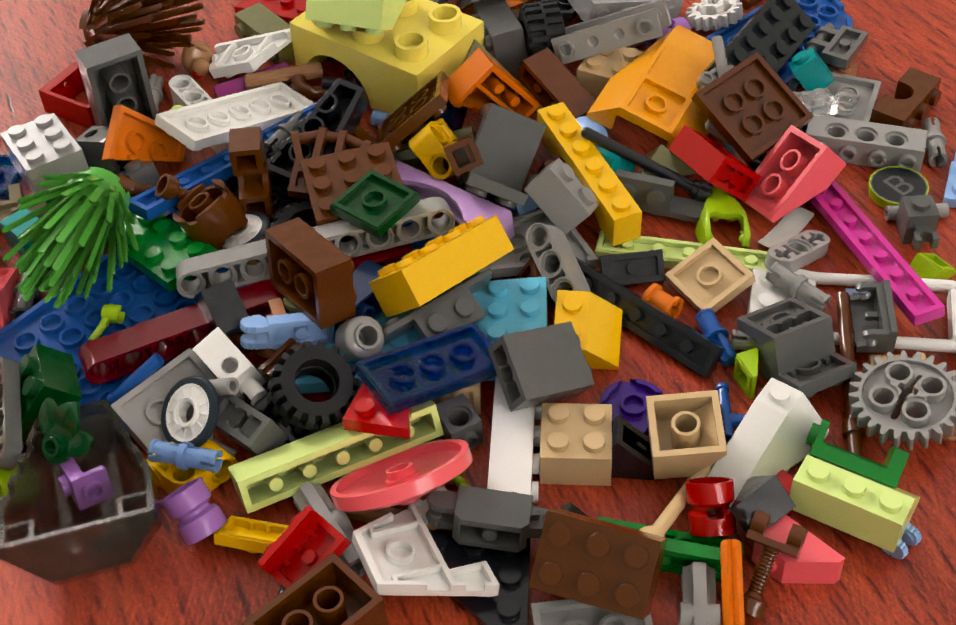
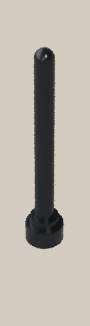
[581,127,713,202]

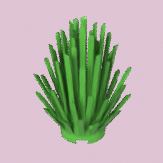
[2,167,139,309]

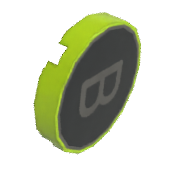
[868,166,930,209]

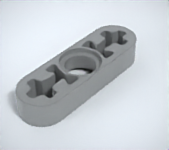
[764,230,831,272]

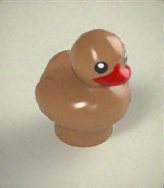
[181,41,213,79]

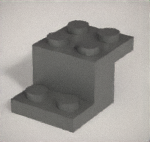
[737,297,857,398]

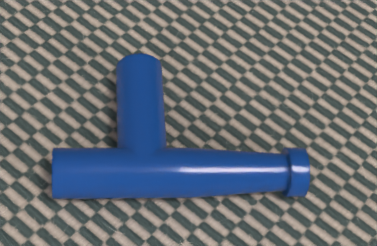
[106,353,165,405]
[715,382,746,442]

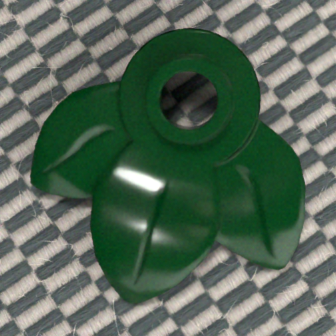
[38,397,94,464]

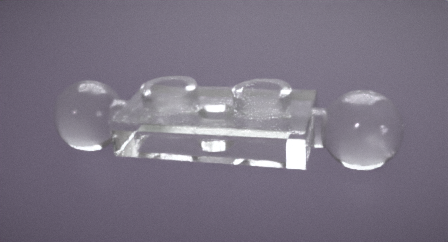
[792,88,858,117]

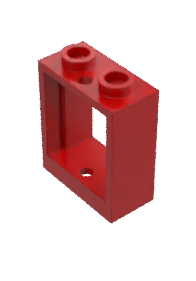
[38,62,96,128]
[669,125,762,201]

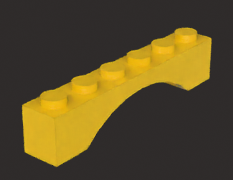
[537,102,642,247]

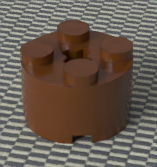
[173,179,248,250]

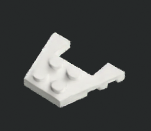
[352,486,500,597]

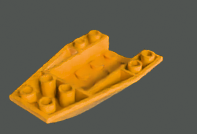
[586,24,715,149]

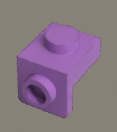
[57,457,114,511]

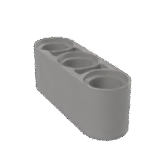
[525,223,591,303]

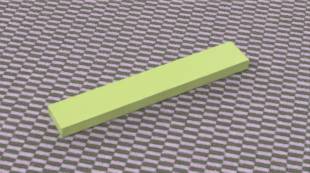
[595,231,768,272]

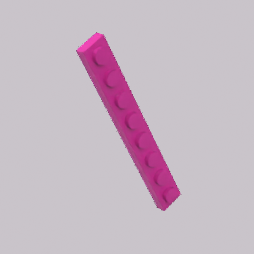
[809,180,945,326]

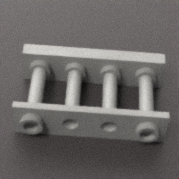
[551,0,672,64]

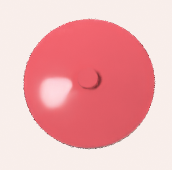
[330,439,473,512]

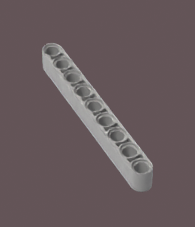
[175,197,455,298]

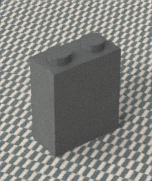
[488,321,595,412]

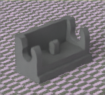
[849,280,898,353]

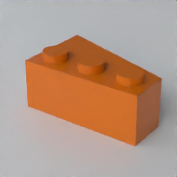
[448,47,540,117]

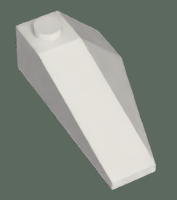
[707,378,829,507]

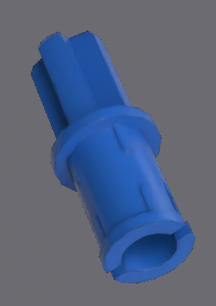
[695,308,736,367]

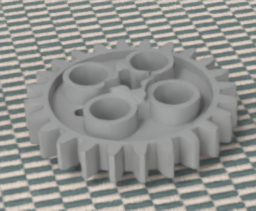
[848,350,956,450]

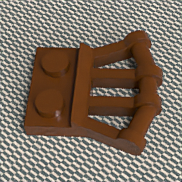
[287,127,374,200]

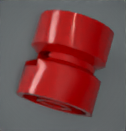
[685,477,737,537]

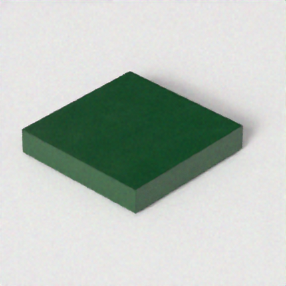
[329,169,420,238]

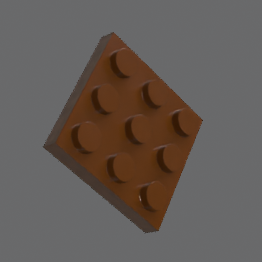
[691,52,814,165]
[374,71,450,154]
[300,141,403,226]

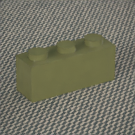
[234,2,295,65]

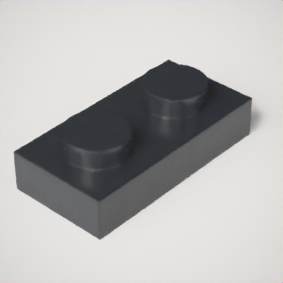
[599,249,666,285]

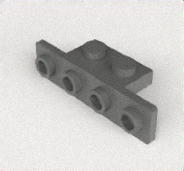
[615,169,705,223]
[382,268,493,350]

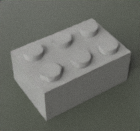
[0,113,89,194]

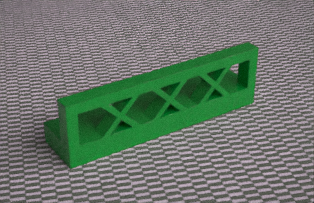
[597,516,744,583]

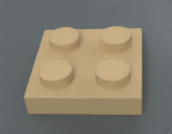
[665,237,756,313]

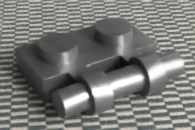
[805,23,869,69]

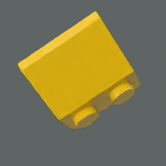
[554,290,623,370]

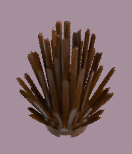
[79,0,205,75]

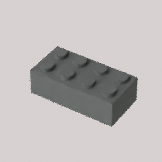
[74,33,157,126]

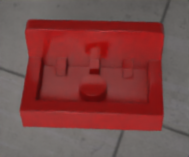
[257,506,351,589]

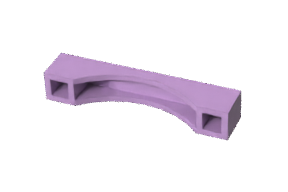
[395,159,515,240]

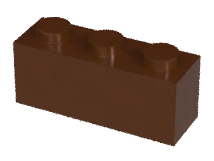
[517,48,596,119]

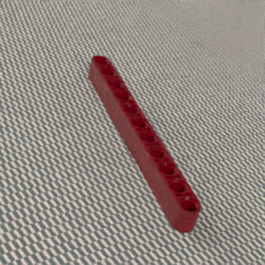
[78,243,415,385]

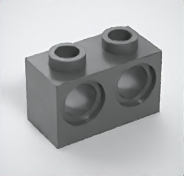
[216,395,289,456]

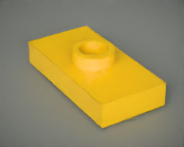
[213,515,289,554]

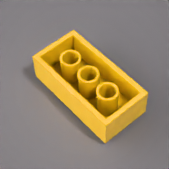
[368,215,514,318]

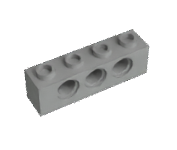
[806,114,928,173]

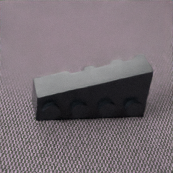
[267,78,369,184]

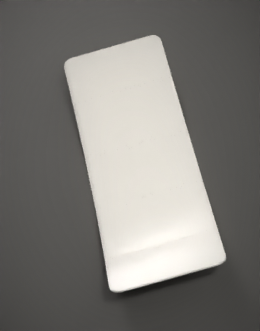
[758,206,814,248]

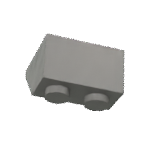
[524,158,599,235]

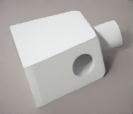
[192,327,267,406]

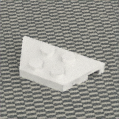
[209,28,292,79]

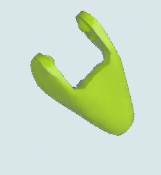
[695,187,752,248]

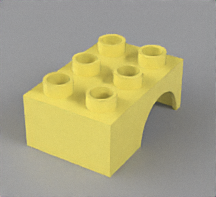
[289,0,485,114]

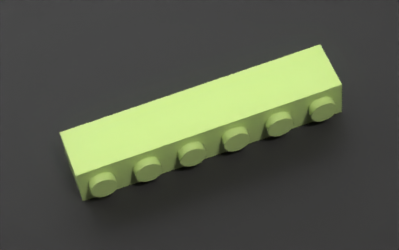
[228,392,444,514]

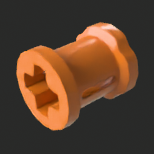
[642,283,684,318]

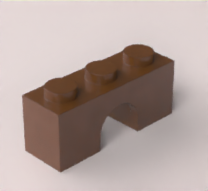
[870,67,942,128]
[229,126,273,219]

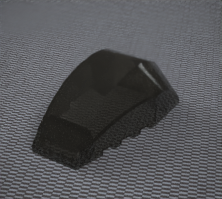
[0,399,163,586]

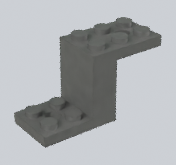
[458,103,547,209]

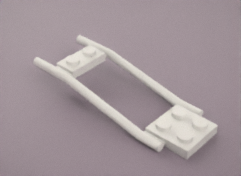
[747,268,956,354]

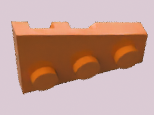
[101,104,186,163]

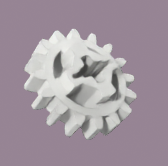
[686,0,743,31]

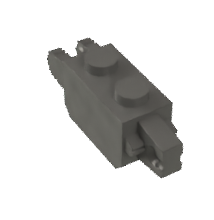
[426,485,548,553]

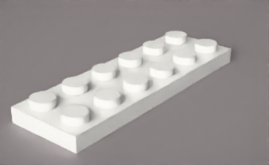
[155,82,314,151]

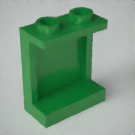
[805,418,910,488]

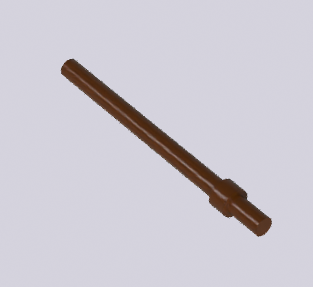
[836,291,865,457]

